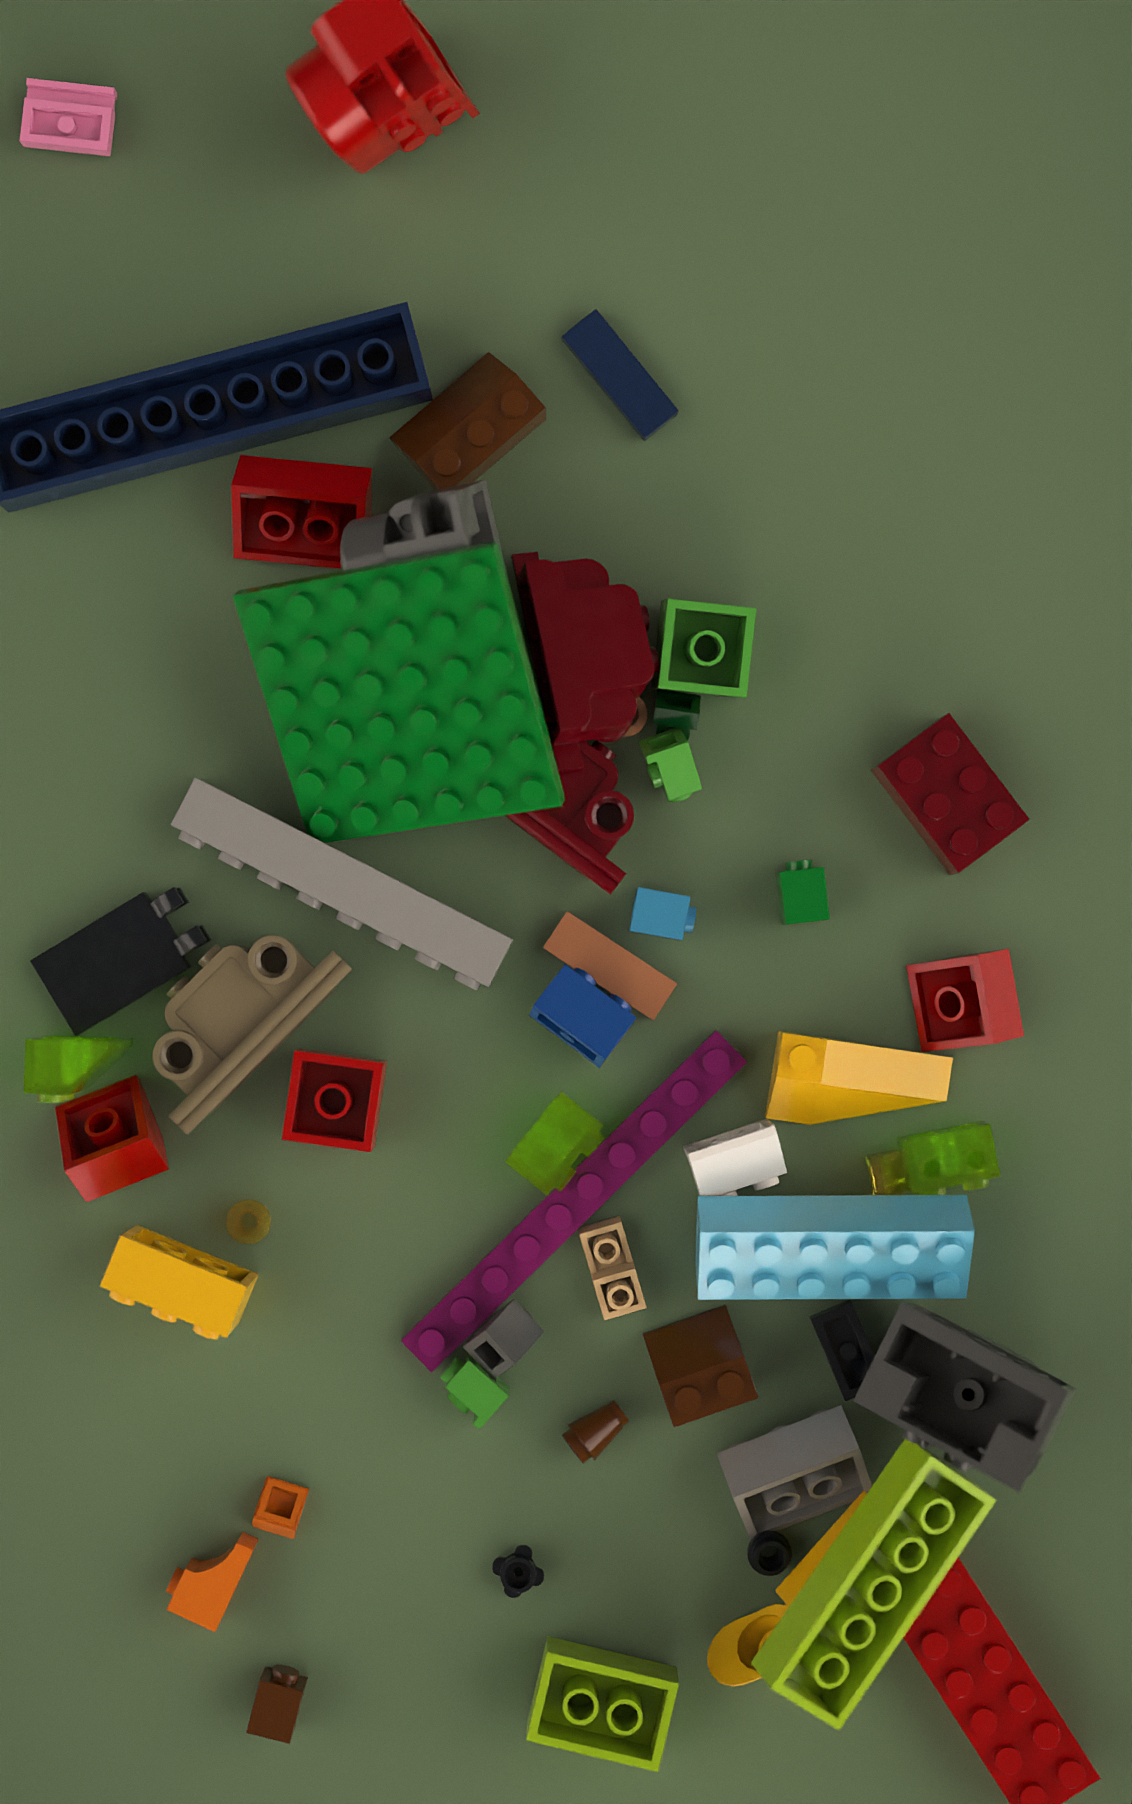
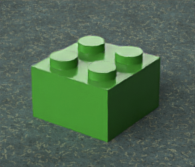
[652,598,757,698]

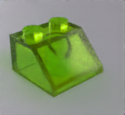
[23,1035,133,1103]

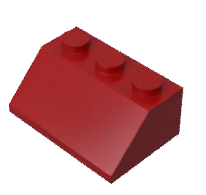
[231,455,372,569]

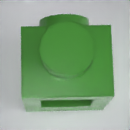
[638,727,702,802]
[440,1354,510,1429]

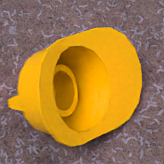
[707,1604,788,1687]

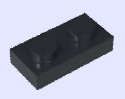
[809,1299,875,1402]

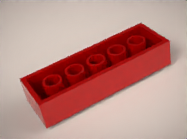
[903,1557,1101,1804]

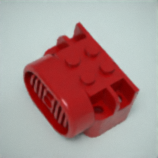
[285,0,480,174]

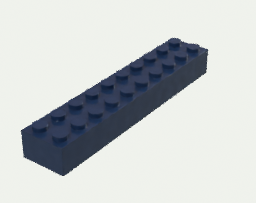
[0,302,433,513]

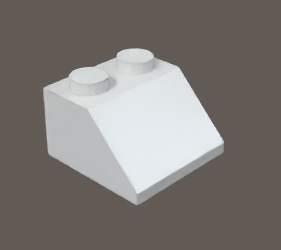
[683,1118,787,1196]

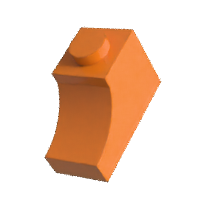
[165,1532,259,1632]

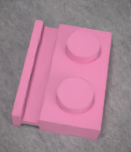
[20,78,118,156]

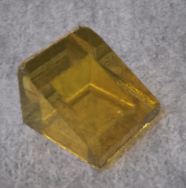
[865,1150,906,1195]

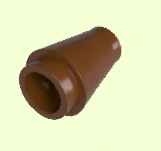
[562,1400,629,1464]

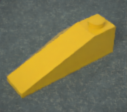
[765,1031,953,1125]

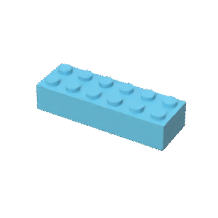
[695,1195,975,1300]

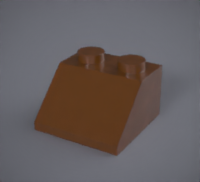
[643,1305,759,1428]

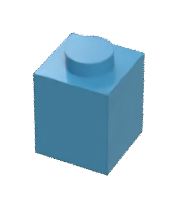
[629,887,697,941]

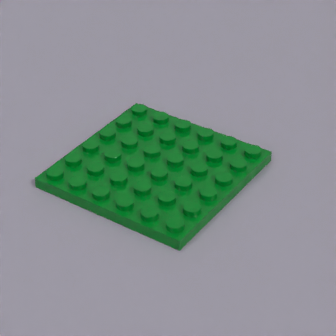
[233,541,565,843]

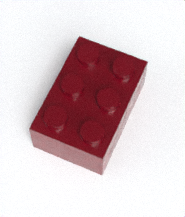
[871,713,1030,875]

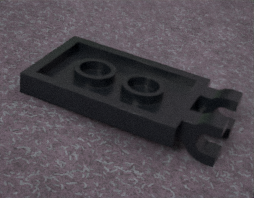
[30,887,211,1036]

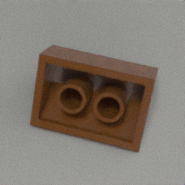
[390,352,546,490]

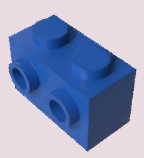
[529,964,637,1068]

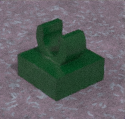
[653,689,701,741]

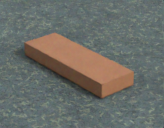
[543,911,677,1021]

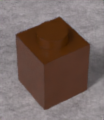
[246,1665,308,1744]

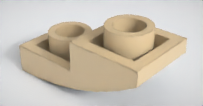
[578,1216,647,1320]

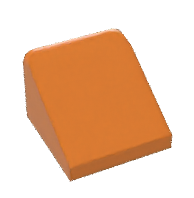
[252,1476,309,1539]

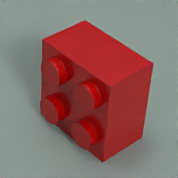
[281,1048,388,1152]

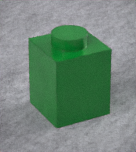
[776,859,830,925]

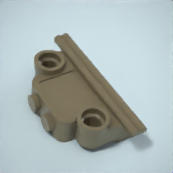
[152,935,352,1135]

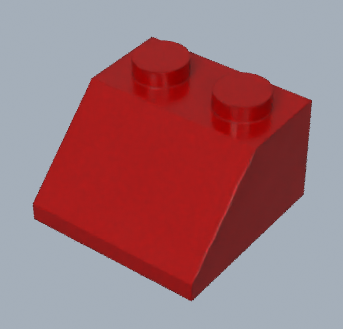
[906,948,1024,1052]
[55,1074,169,1202]

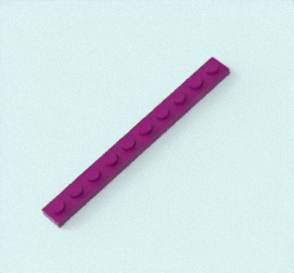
[401,1030,747,1373]

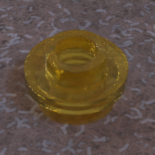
[226,1199,271,1244]

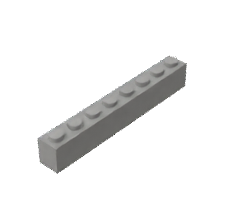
[171,778,514,990]

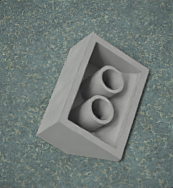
[717,1405,872,1540]

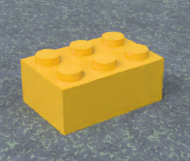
[100,1225,259,1340]

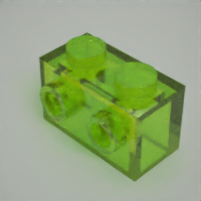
[505,1089,604,1196]
[897,1121,1001,1195]

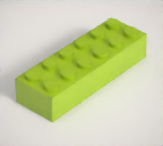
[751,1439,997,1730]

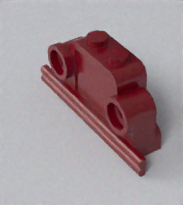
[511,551,659,773]
[504,714,634,895]

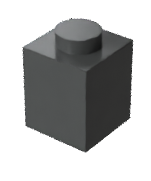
[463,1299,544,1380]

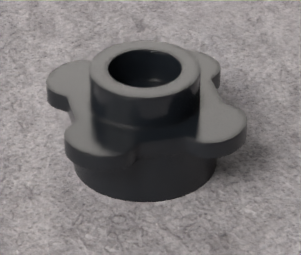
[492,1545,544,1598]

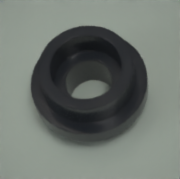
[747,1531,792,1576]

